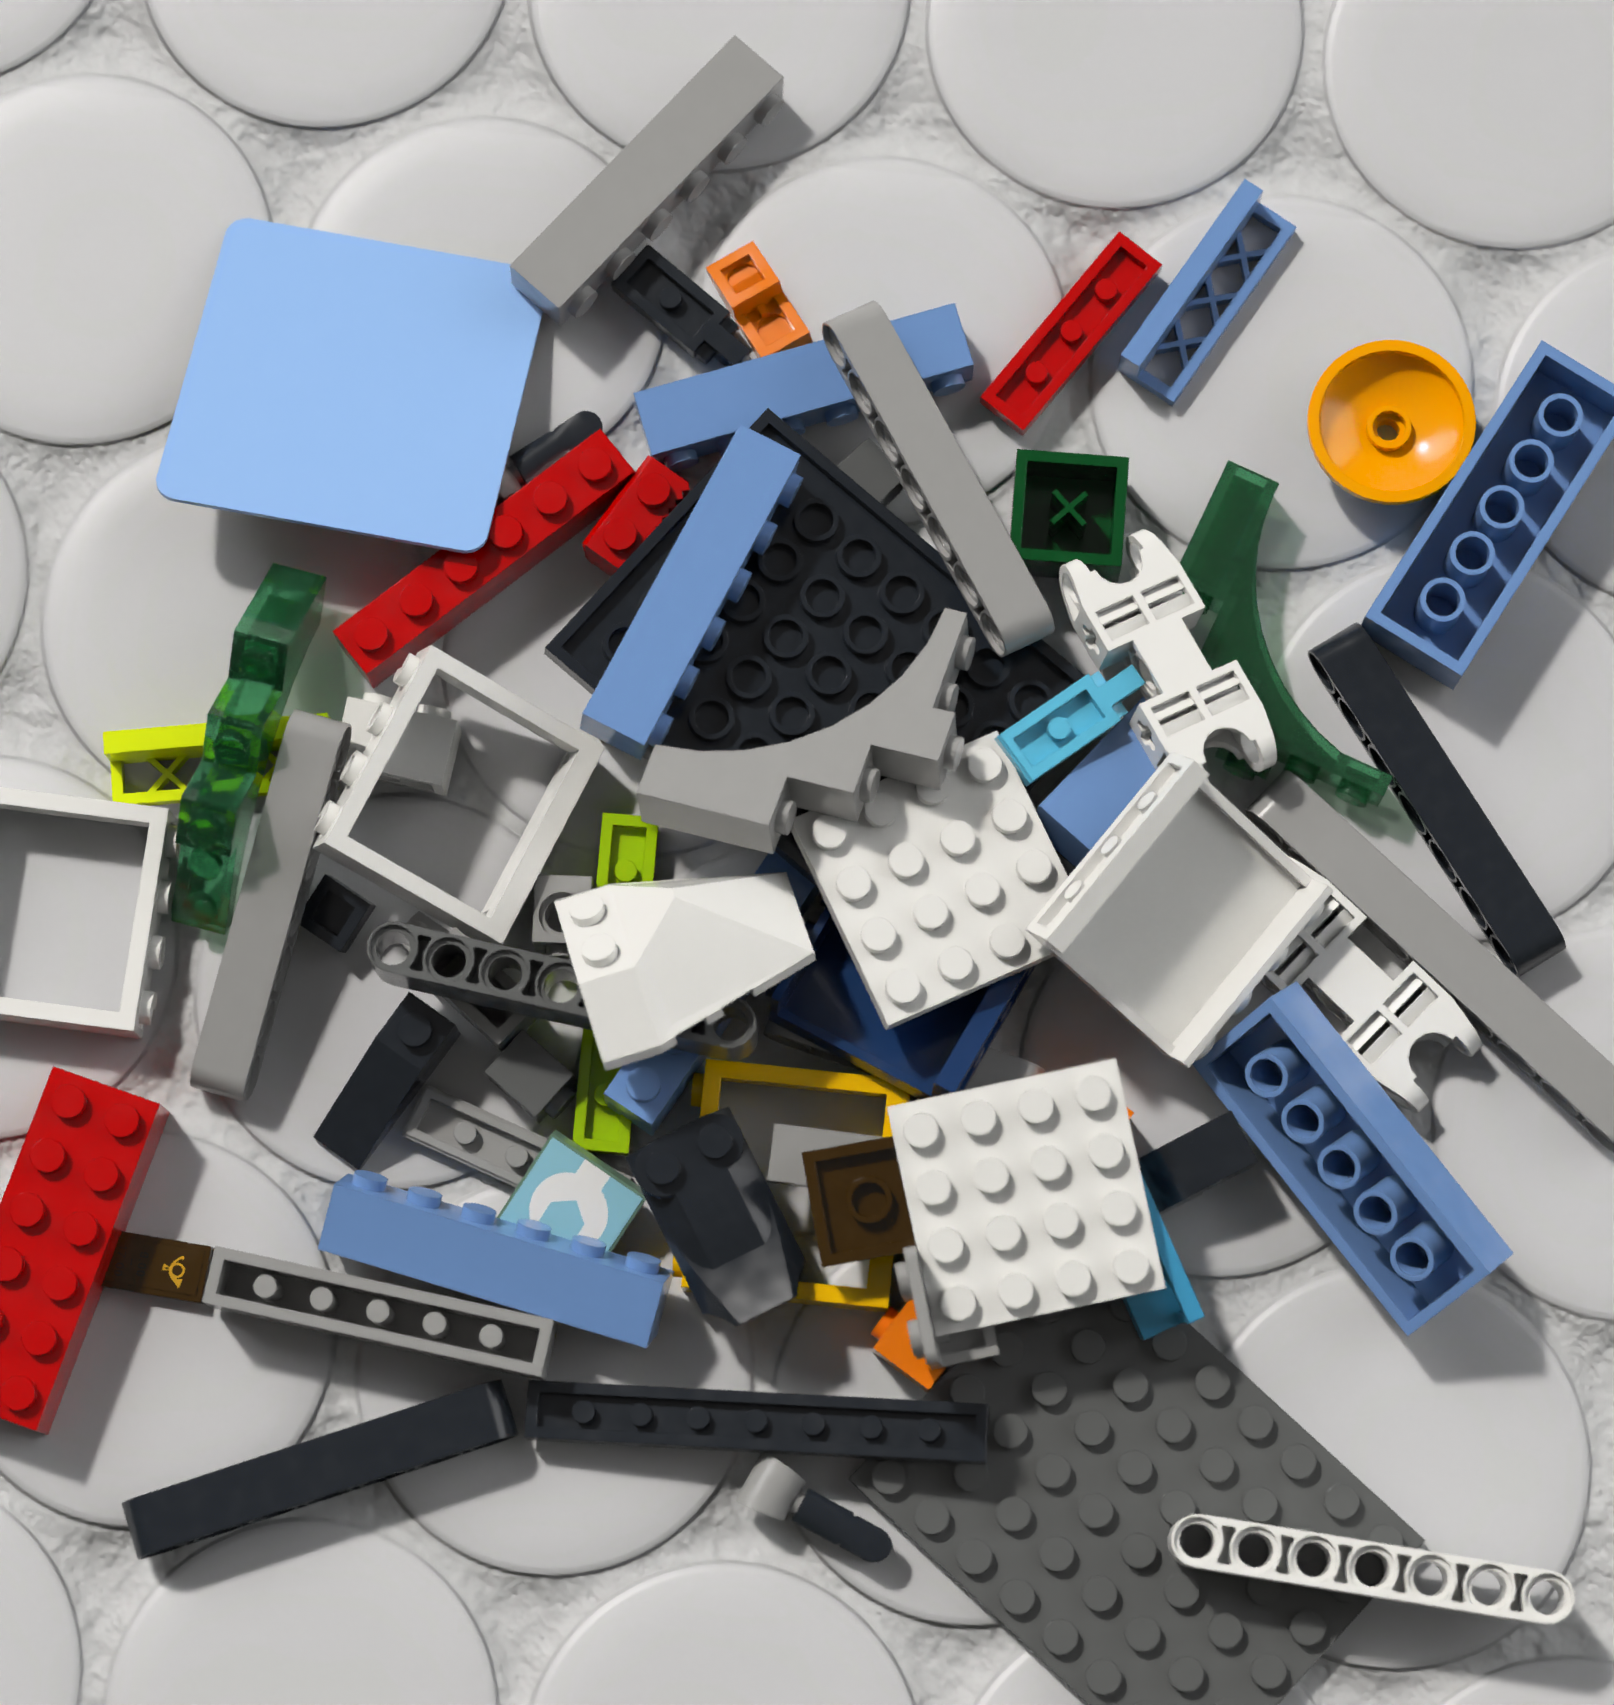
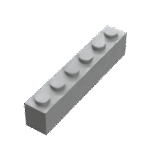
[510,35,784,327]
[202,1246,558,1381]

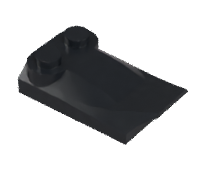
[626,1106,807,1327]

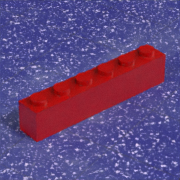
[332,429,635,689]

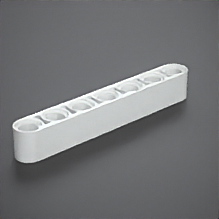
[1167,1514,1575,1624]

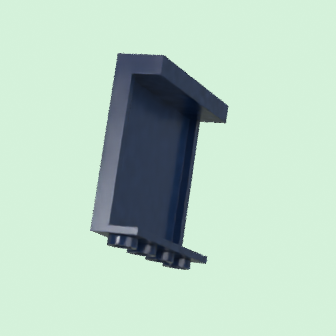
[765,897,1038,1099]

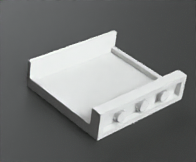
[1025,752,1334,1068]

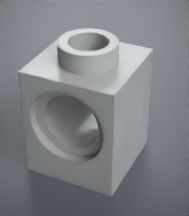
[532,874,595,961]

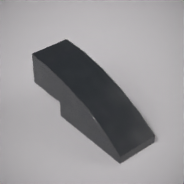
[1138,1110,1258,1215]

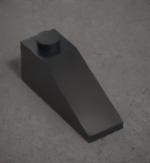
[313,991,461,1170]

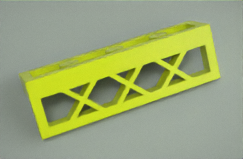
[103,713,339,806]

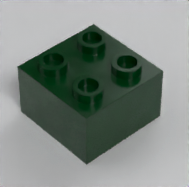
[1010,449,1129,582]

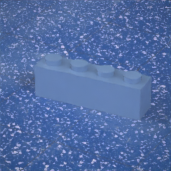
[1036,696,1208,867]

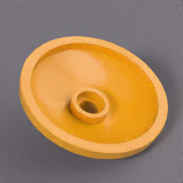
[1307,340,1476,505]

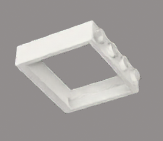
[312,645,606,945]
[0,787,182,1039]

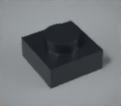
[300,874,376,953]

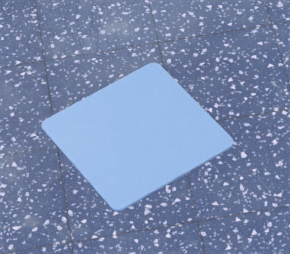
[156,218,543,553]

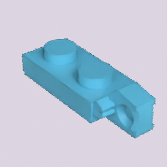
[994,665,1145,787]

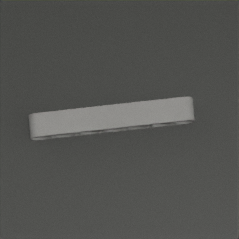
[822,301,1055,657]
[190,709,352,1102]

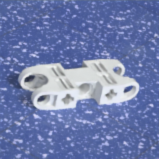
[1059,529,1277,782]
[1260,857,1482,1113]

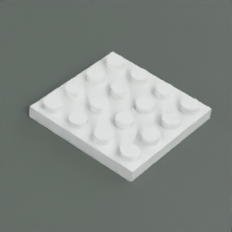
[791,731,1068,1030]
[887,1058,1166,1337]

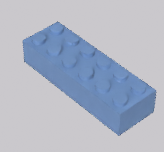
[1361,340,1614,690]
[1192,981,1514,1336]

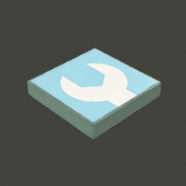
[497,1130,646,1252]

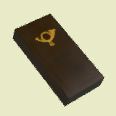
[101,1231,214,1304]

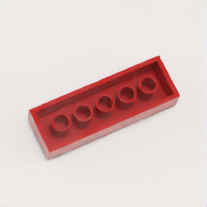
[0,1066,170,1435]

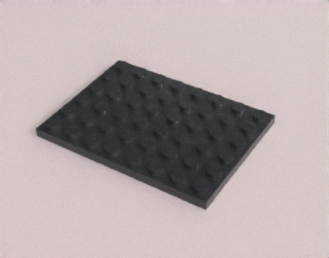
[544,408,1085,888]

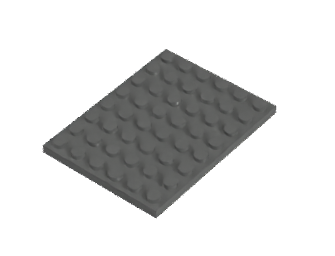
[848,1298,1425,1705]

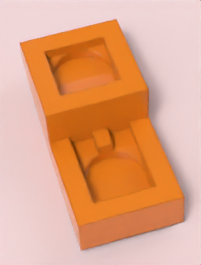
[706,241,813,358]

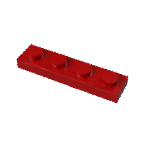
[980,231,1162,436]

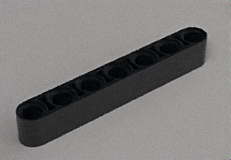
[1308,622,1566,978]
[121,1379,519,1560]

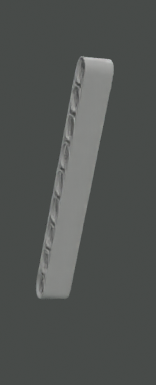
[1245,770,1614,1153]

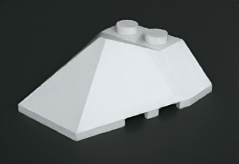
[554,872,816,1071]

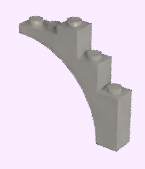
[636,608,976,854]

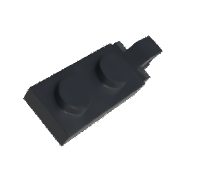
[611,244,752,367]

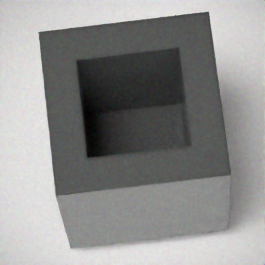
[485,1029,577,1124]

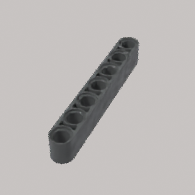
[367,922,759,1061]

